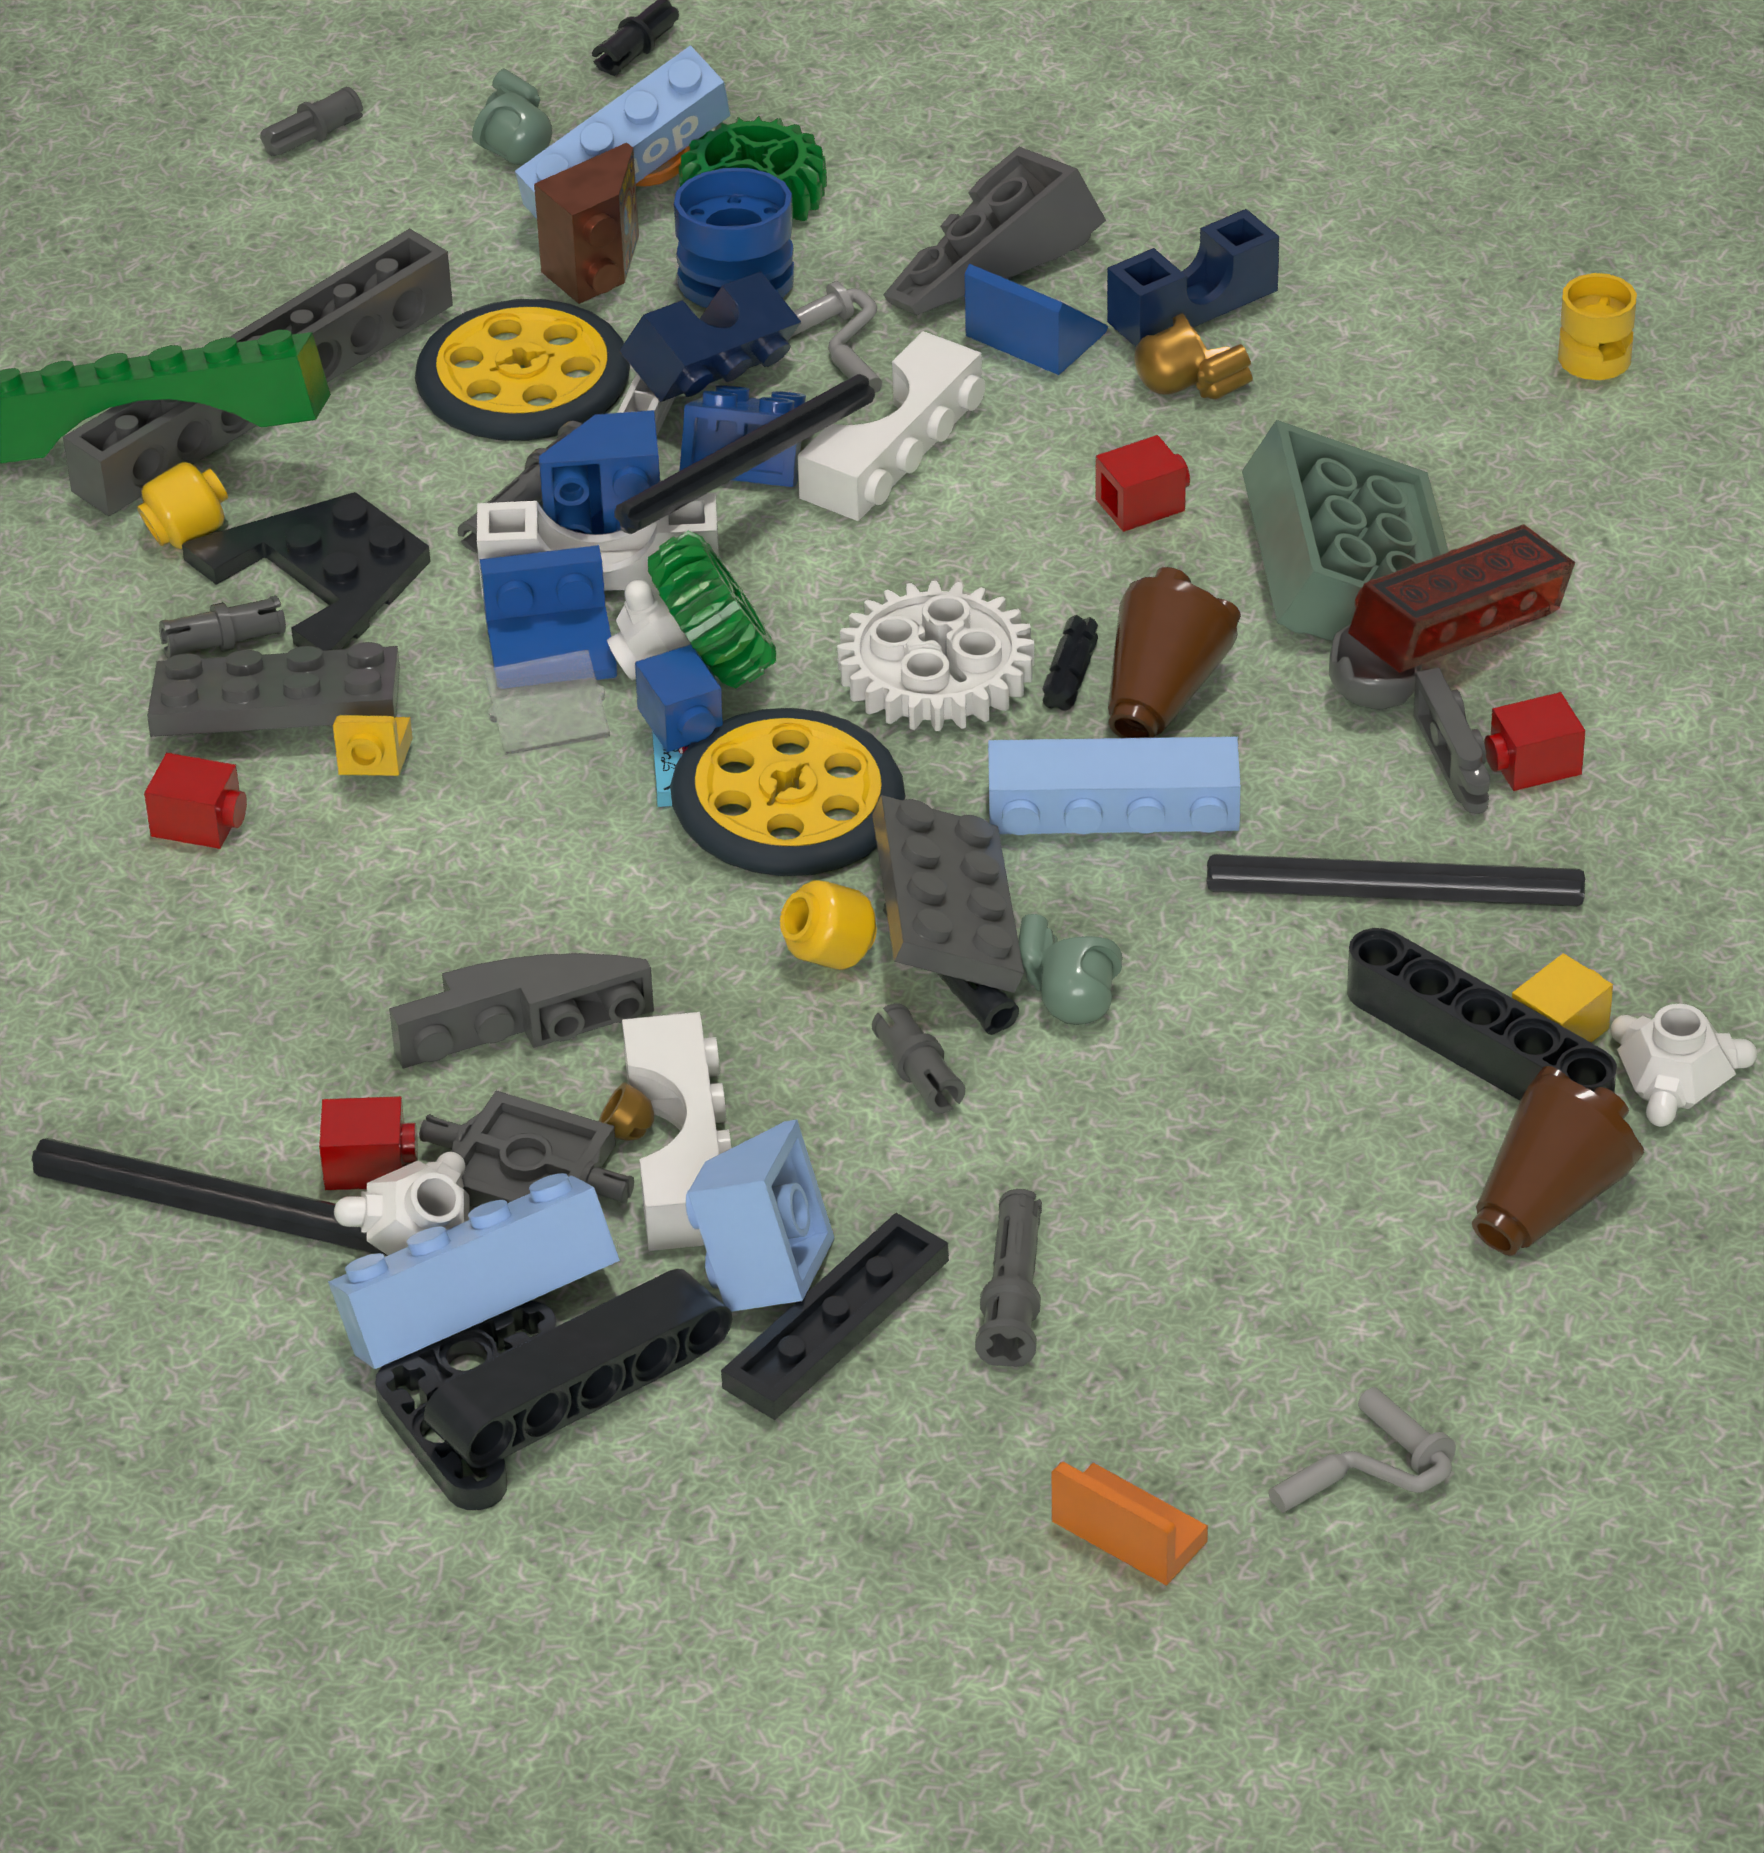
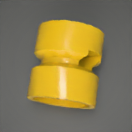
[1558,273,1637,380]

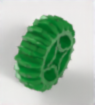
[678,116,827,221]
[648,530,776,689]

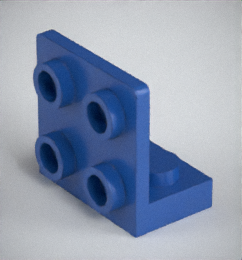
[679,385,806,487]
[480,545,618,692]

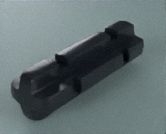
[1042,615,1098,711]

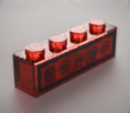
[1348,524,1576,673]

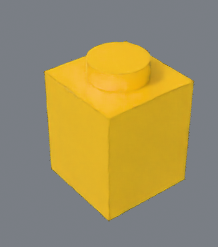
[1512,953,1613,1043]

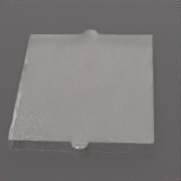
[484,650,610,757]

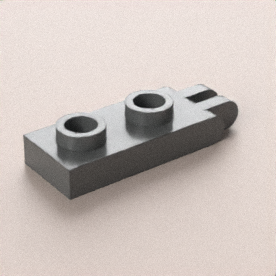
[1413,667,1490,814]

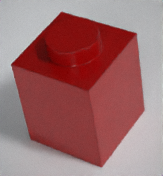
[1095,435,1190,532]
[1484,692,1586,791]
[144,752,247,849]
[319,1096,418,1191]

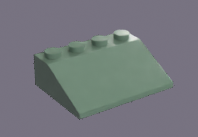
[1242,420,1468,641]

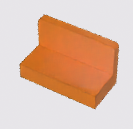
[1051,1462,1208,1586]

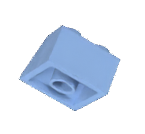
[686,1119,835,1312]

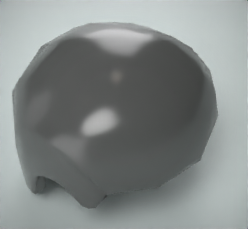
[1329,624,1422,710]

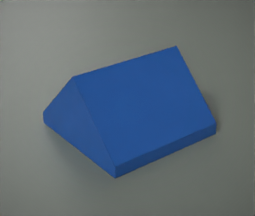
[965,264,1109,375]

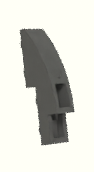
[389,953,654,1069]

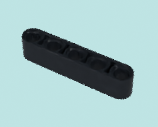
[1347,928,1617,1101]
[424,1269,733,1468]

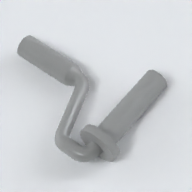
[792,281,882,393]
[1269,1387,1456,1513]

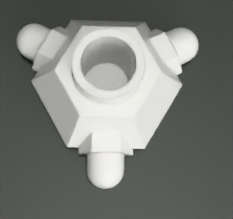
[607,580,702,681]
[1611,1004,1757,1127]
[334,1152,470,1255]

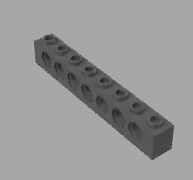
[63,228,453,516]

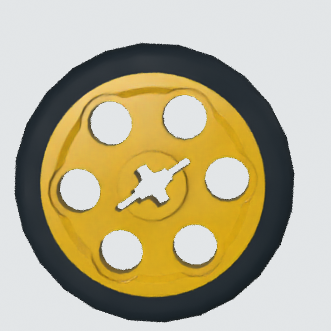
[415,299,630,441]
[670,708,906,876]

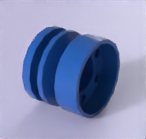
[674,168,794,308]

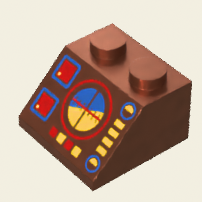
[534,143,639,304]

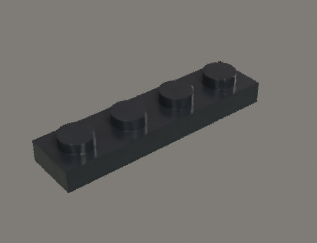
[721,1213,949,1420]

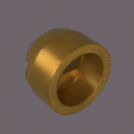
[599,1082,654,1141]

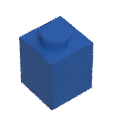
[635,644,723,752]

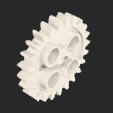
[837,581,1034,731]

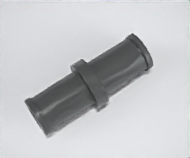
[159,595,286,659]
[872,1003,966,1114]

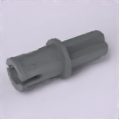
[260,86,363,156]

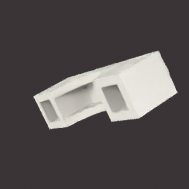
[798,331,985,521]
[477,492,719,597]
[622,1012,731,1251]

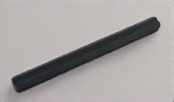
[614,374,875,534]
[1207,854,1585,907]
[31,1138,388,1256]

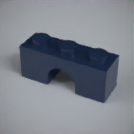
[1107,209,1280,347]
[619,271,801,402]

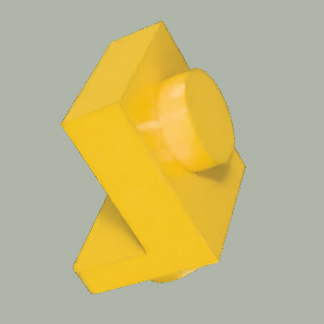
[333,715,413,776]

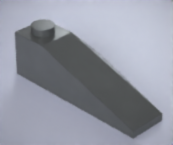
[883,146,1106,316]

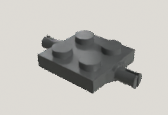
[419,1090,634,1208]

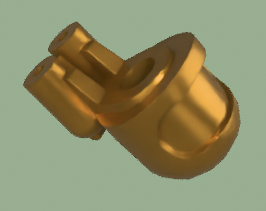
[1134,313,1253,400]

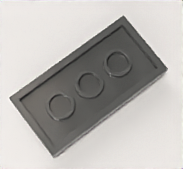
[147,642,400,737]
[873,795,1024,993]

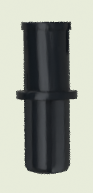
[592,0,679,76]

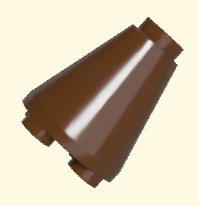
[1108,567,1241,738]
[1472,1066,1644,1256]

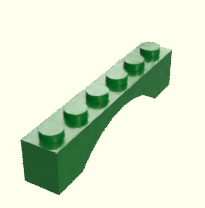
[0,330,331,464]

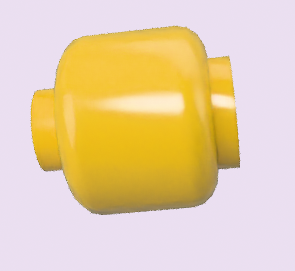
[137,462,229,549]
[780,880,877,970]

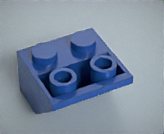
[539,410,660,535]

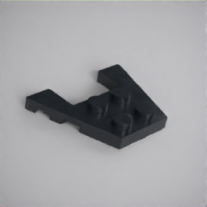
[182,492,431,651]

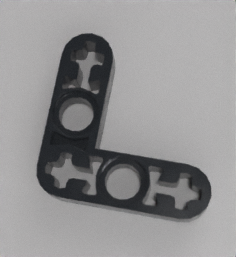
[375,1301,557,1510]

